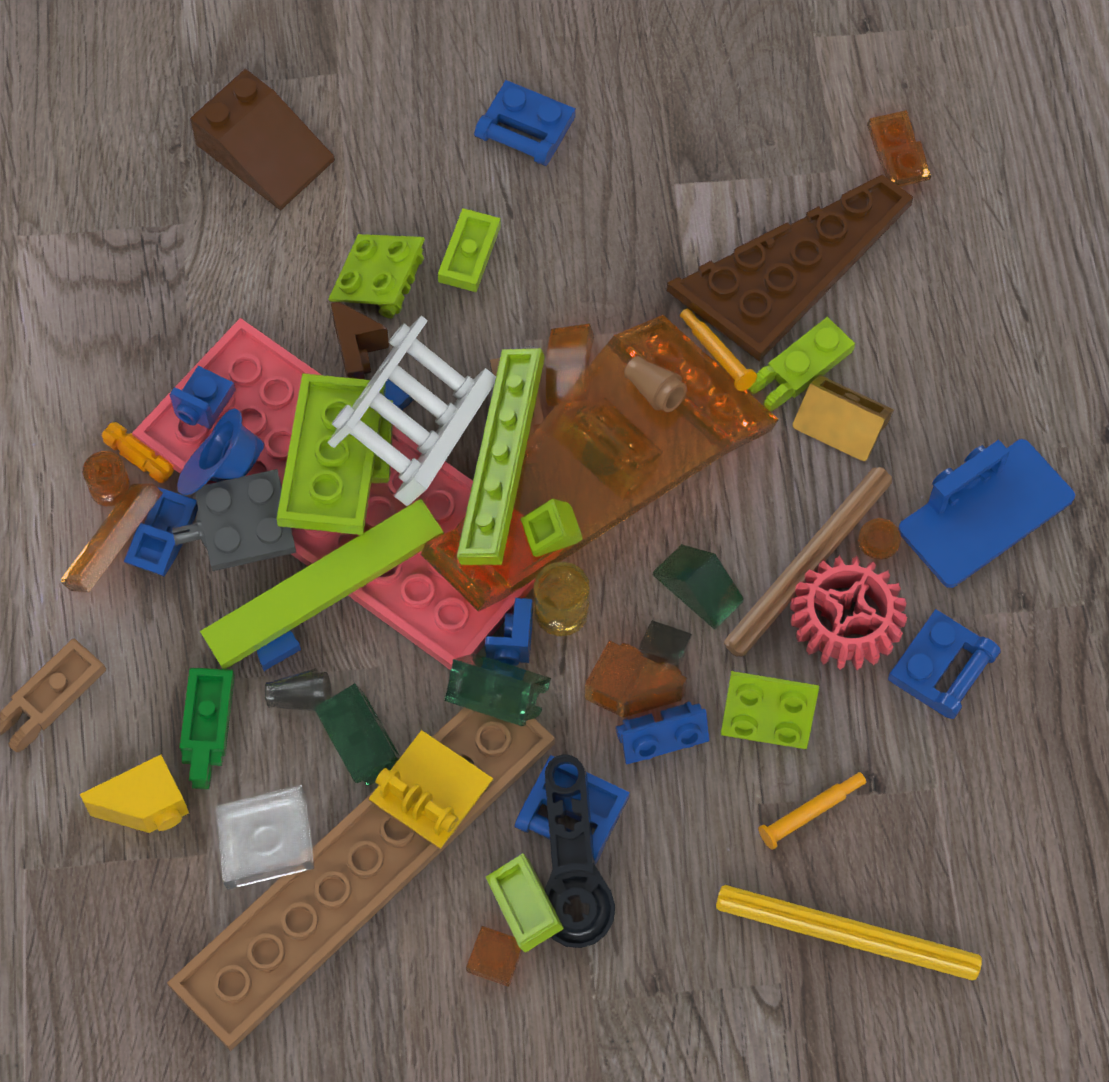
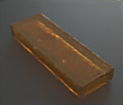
[61,483,163,592]

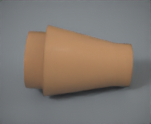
[624,356,687,412]

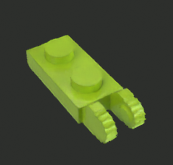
[747,317,855,412]

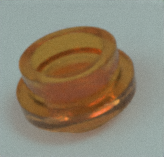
[858,518,901,560]

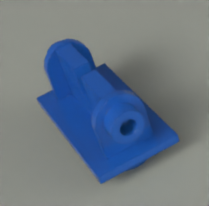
[615,701,709,765]

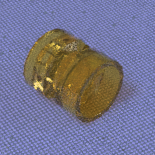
[534,562,590,636]

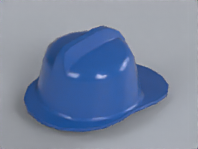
[177,408,264,496]

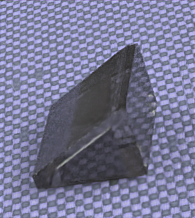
[637,620,692,674]

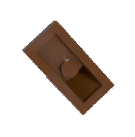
[331,302,389,380]

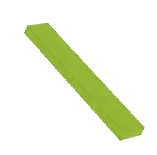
[457,348,545,565]
[200,499,445,669]

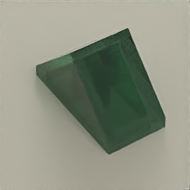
[653,544,744,630]

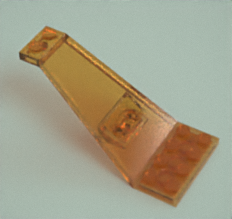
[420,315,779,612]

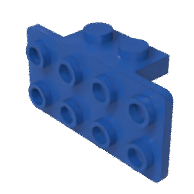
[898,439,1075,588]

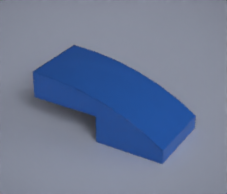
[124,487,198,577]

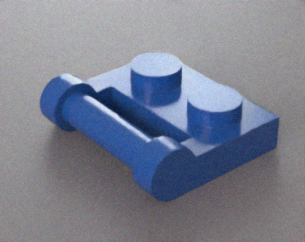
[474,80,576,166]
[888,609,1001,719]
[514,755,630,865]

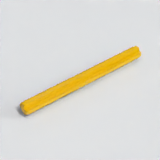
[716,885,982,980]

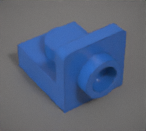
[169,366,236,429]
[485,598,533,667]

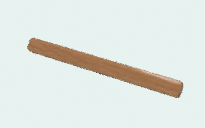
[724,467,893,657]

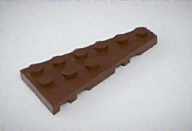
[666,174,913,361]

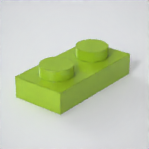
[438,208,501,293]

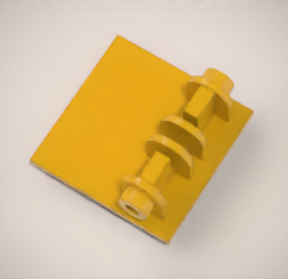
[369,730,493,849]

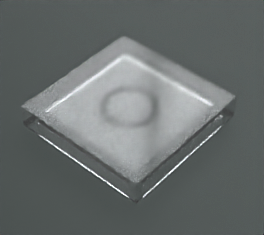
[216,785,314,890]

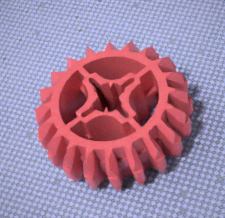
[790,555,907,670]

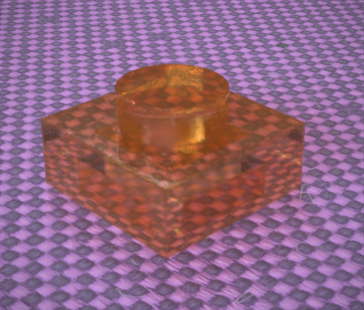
[466,926,523,987]

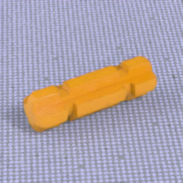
[101,422,174,483]

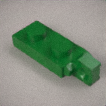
[179,668,235,789]

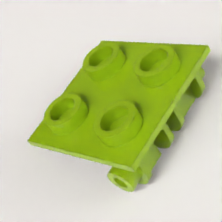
[328,234,425,318]
[721,671,819,749]

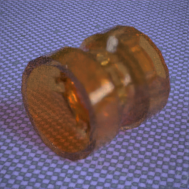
[82,451,131,507]

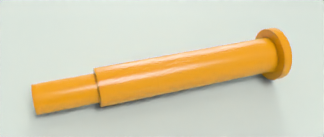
[680,308,757,391]
[758,772,866,850]

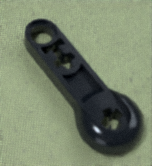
[545,754,615,948]

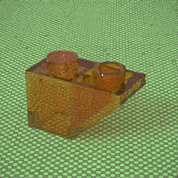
[585,640,687,718]

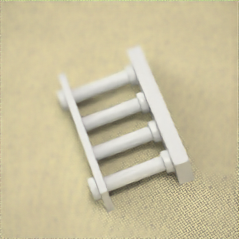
[327,315,496,506]

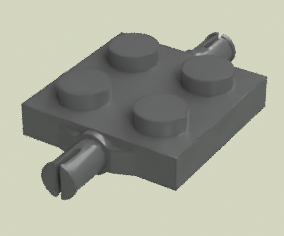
[172,469,296,571]

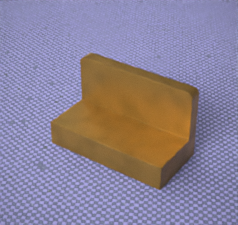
[792,375,894,461]

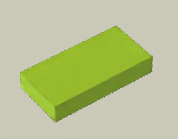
[486,853,564,953]

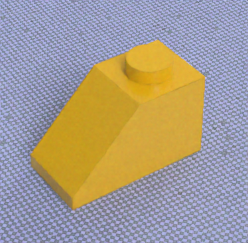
[80,754,189,833]

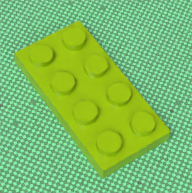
[277,373,386,535]

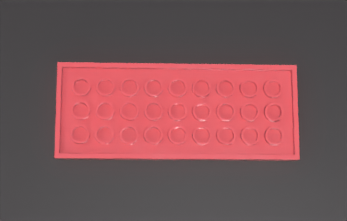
[132,318,564,676]

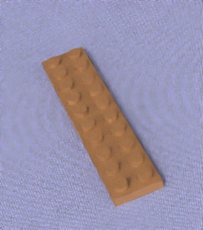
[167,680,555,1052]

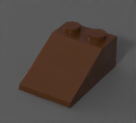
[190,69,335,211]

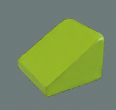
[520,499,583,557]

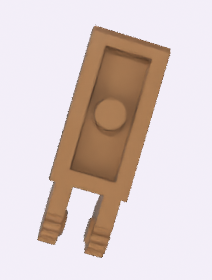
[0,638,107,753]

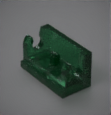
[444,653,551,726]
[314,683,401,786]

